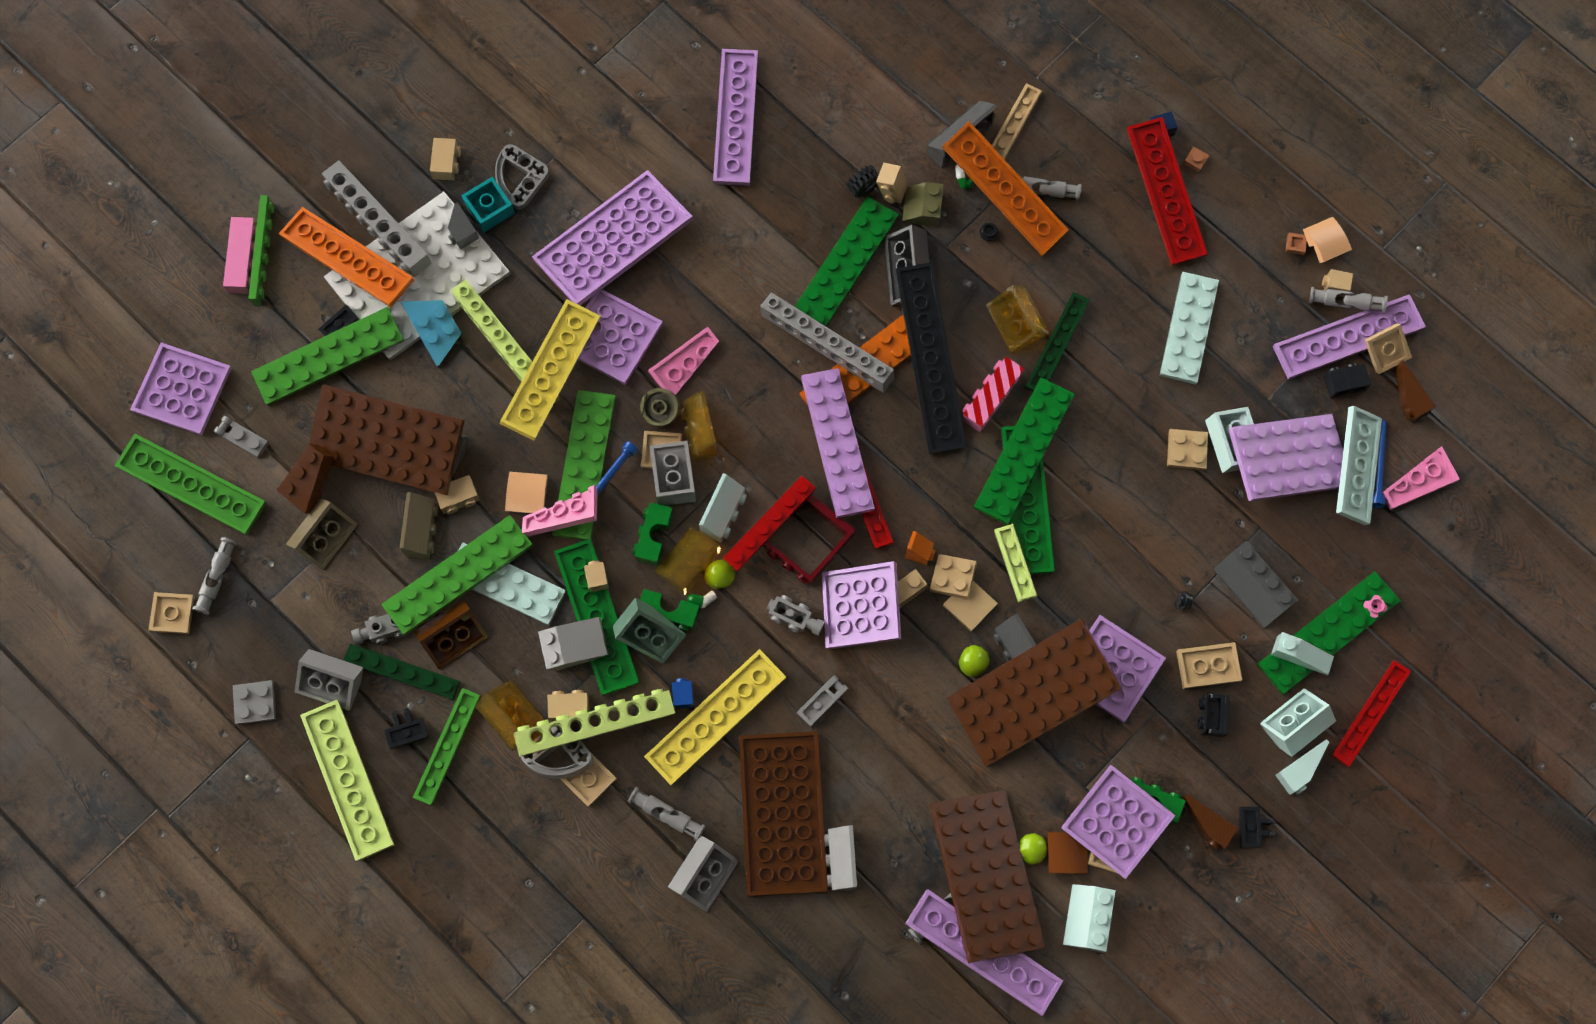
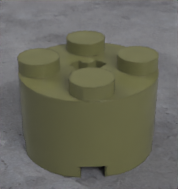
[640,388,681,426]

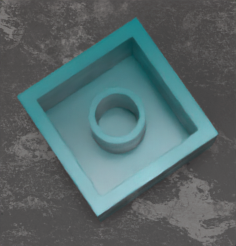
[461,176,515,233]

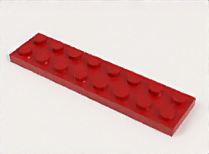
[1127,117,1208,266]

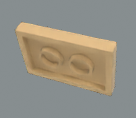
[1176,642,1242,689]

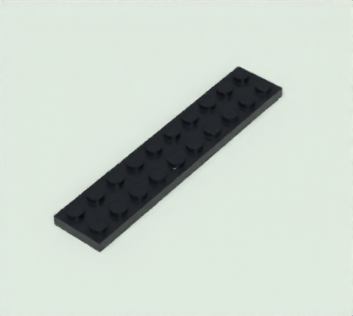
[895,262,967,454]

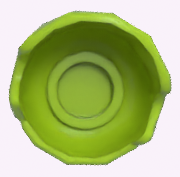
[704,560,735,589]
[959,645,990,677]
[1019,833,1048,865]

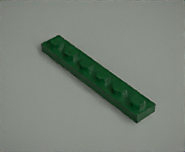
[1025,292,1090,392]
[343,643,460,700]

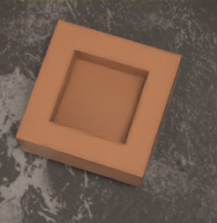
[1184,147,1209,172]
[1286,233,1307,255]

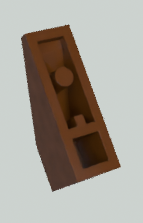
[1395,360,1436,423]
[1182,794,1238,850]

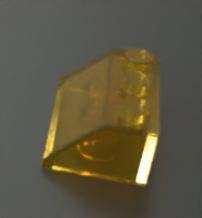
[986,285,1049,353]
[680,391,718,460]
[654,527,721,595]
[475,680,545,751]

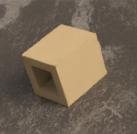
[1322,269,1353,297]
[584,561,609,592]

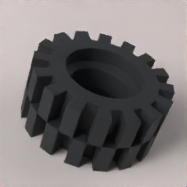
[846,165,879,198]

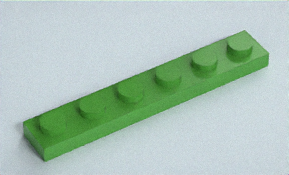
[248,195,274,306]
[413,688,481,806]

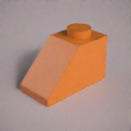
[905,531,936,565]

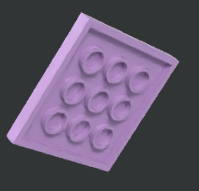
[578,289,663,385]
[130,343,232,436]
[822,561,901,649]
[1089,615,1166,723]
[1061,765,1175,879]

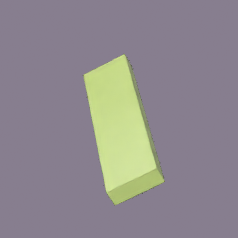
[994,524,1037,603]

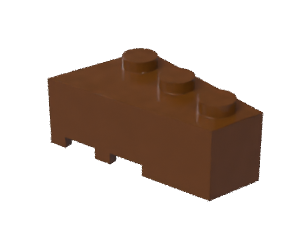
[277,444,333,514]

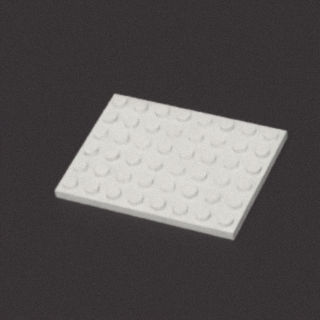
[324,191,510,361]

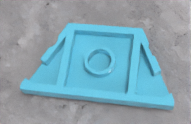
[401,300,461,367]

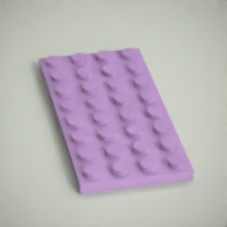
[532,170,693,306]

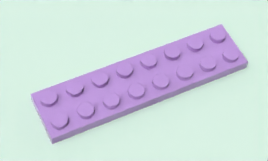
[713,49,758,186]
[1273,294,1426,380]
[801,368,875,518]
[905,889,1063,1016]

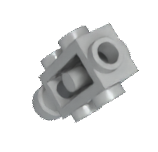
[767,595,825,636]
[351,614,404,645]

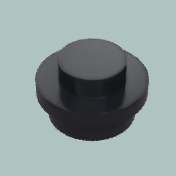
[980,223,998,241]
[1176,591,1193,610]

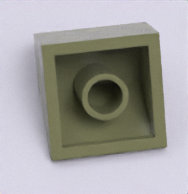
[902,182,944,227]

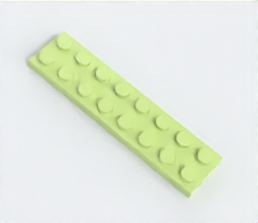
[300,700,395,862]

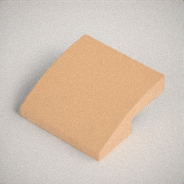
[1303,217,1352,263]
[505,472,548,513]

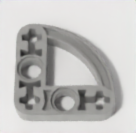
[495,144,549,210]
[521,727,594,779]

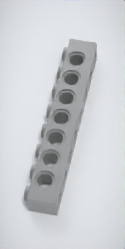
[321,160,432,277]
[760,292,894,393]

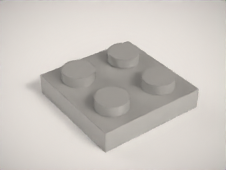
[233,680,276,725]

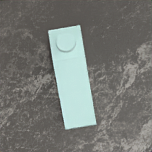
[1271,632,1334,675]
[1275,739,1329,795]

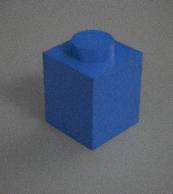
[672,678,694,709]

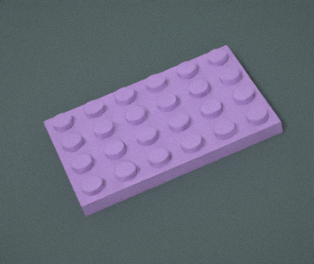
[1229,414,1343,502]

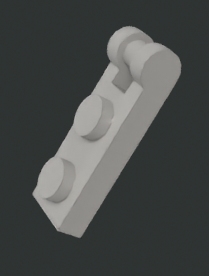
[213,416,269,459]
[797,675,849,727]

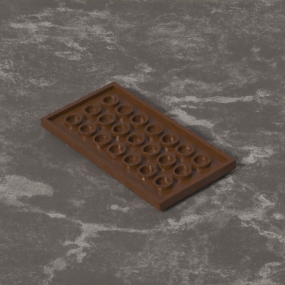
[309,385,465,495]
[947,619,1123,767]
[739,731,827,897]
[929,790,1046,964]

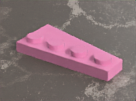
[648,327,719,395]
[1382,446,1460,510]
[522,485,597,537]

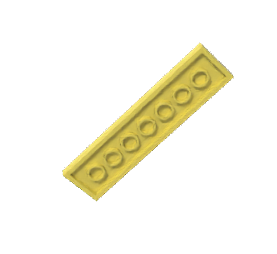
[500,299,600,441]
[644,649,786,786]

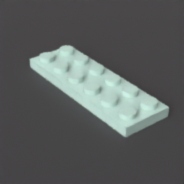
[1159,272,1219,384]
[1336,406,1382,525]
[458,542,566,626]

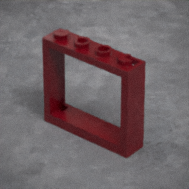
[763,494,855,586]

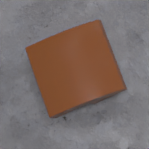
[1047,832,1088,874]

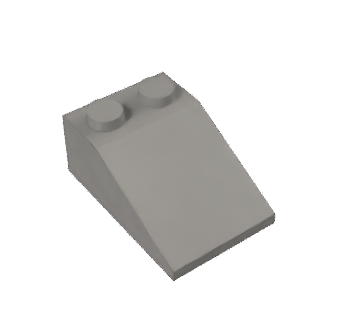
[650,441,696,506]
[538,617,609,671]

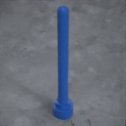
[1372,420,1387,508]
[596,441,639,496]

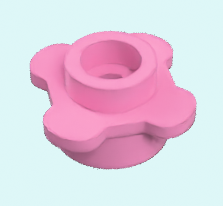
[1364,595,1387,618]

